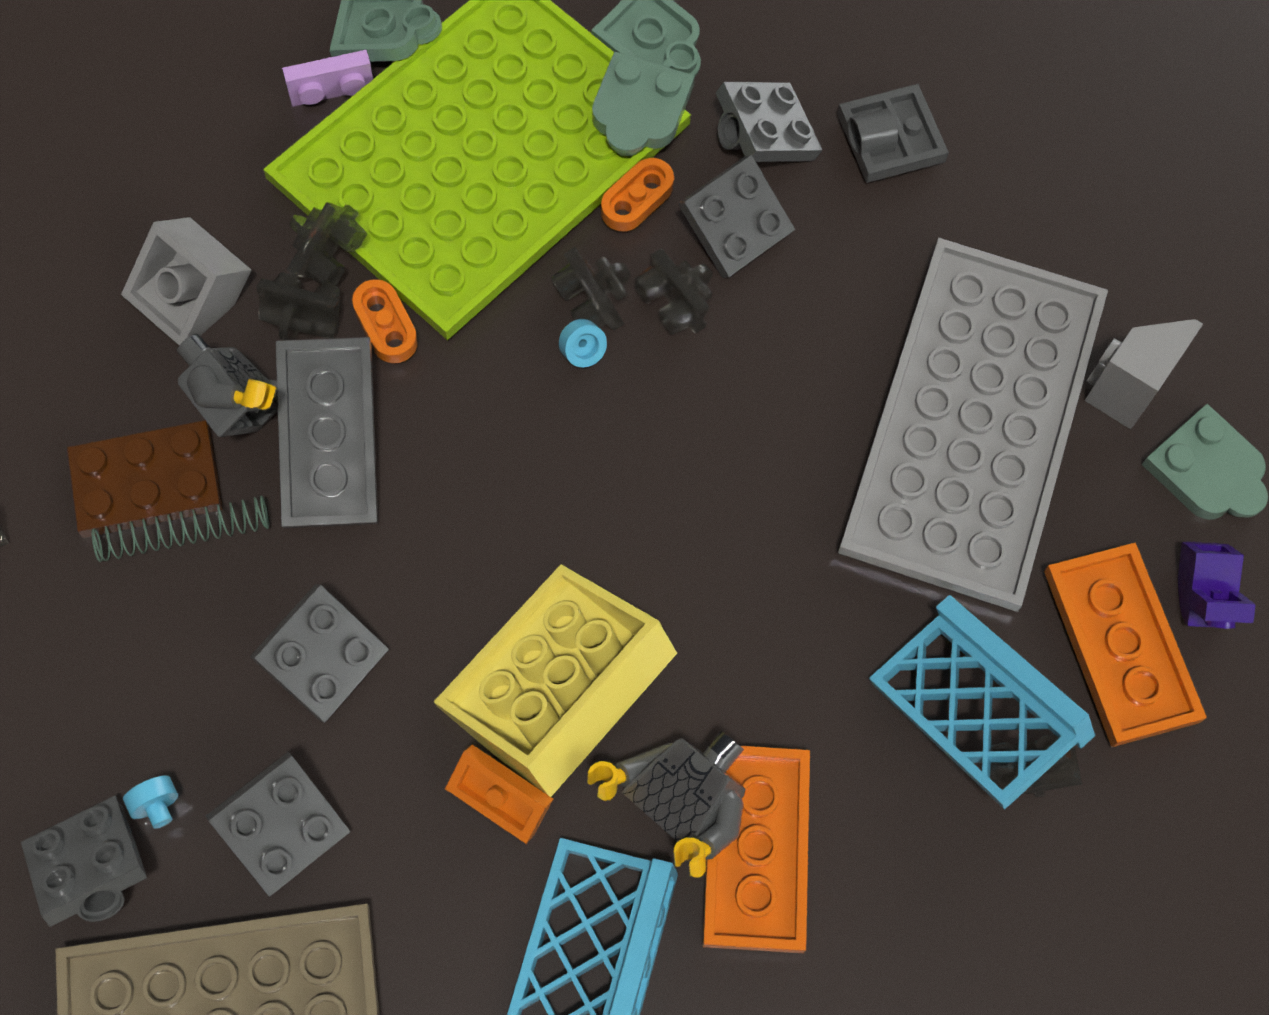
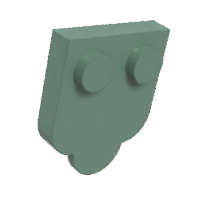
[329,0,442,62]
[591,0,701,76]
[592,51,695,156]
[1141,404,1268,520]

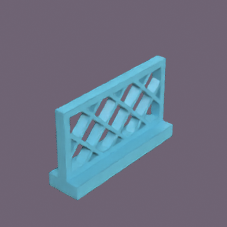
[869,595,1095,810]
[507,838,678,1015]

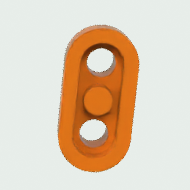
[601,158,674,232]
[352,279,418,363]

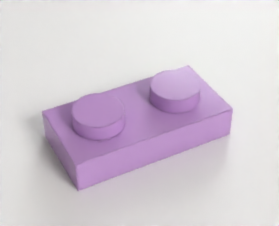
[282,50,373,107]

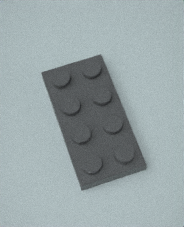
[276,337,378,528]

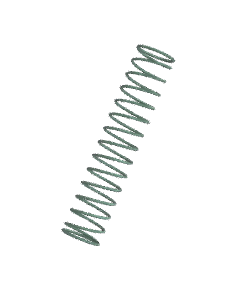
[91,495,269,563]

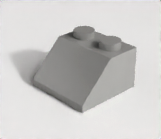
[121,217,251,345]
[1085,319,1203,429]

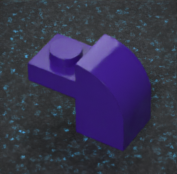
[1178,542,1256,629]

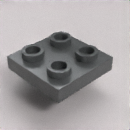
[716,82,823,162]
[837,84,949,183]
[677,155,795,278]
[250,584,389,723]
[206,752,351,897]
[21,796,147,927]

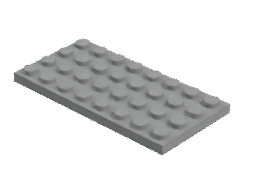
[838,238,1108,612]

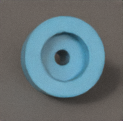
[559,319,607,368]
[123,775,179,829]

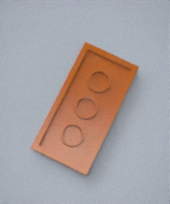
[1044,542,1207,747]
[702,746,810,954]

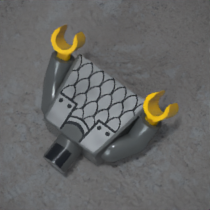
[177,334,278,437]
[588,731,745,878]

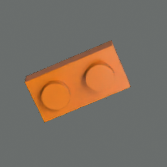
[445,744,554,844]

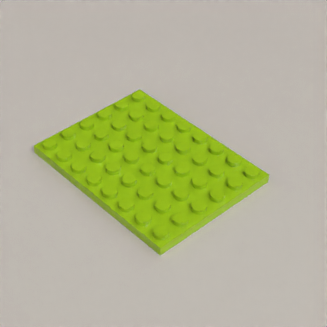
[263,0,691,340]

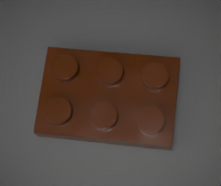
[67,420,223,538]

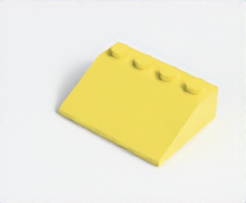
[434,564,677,797]

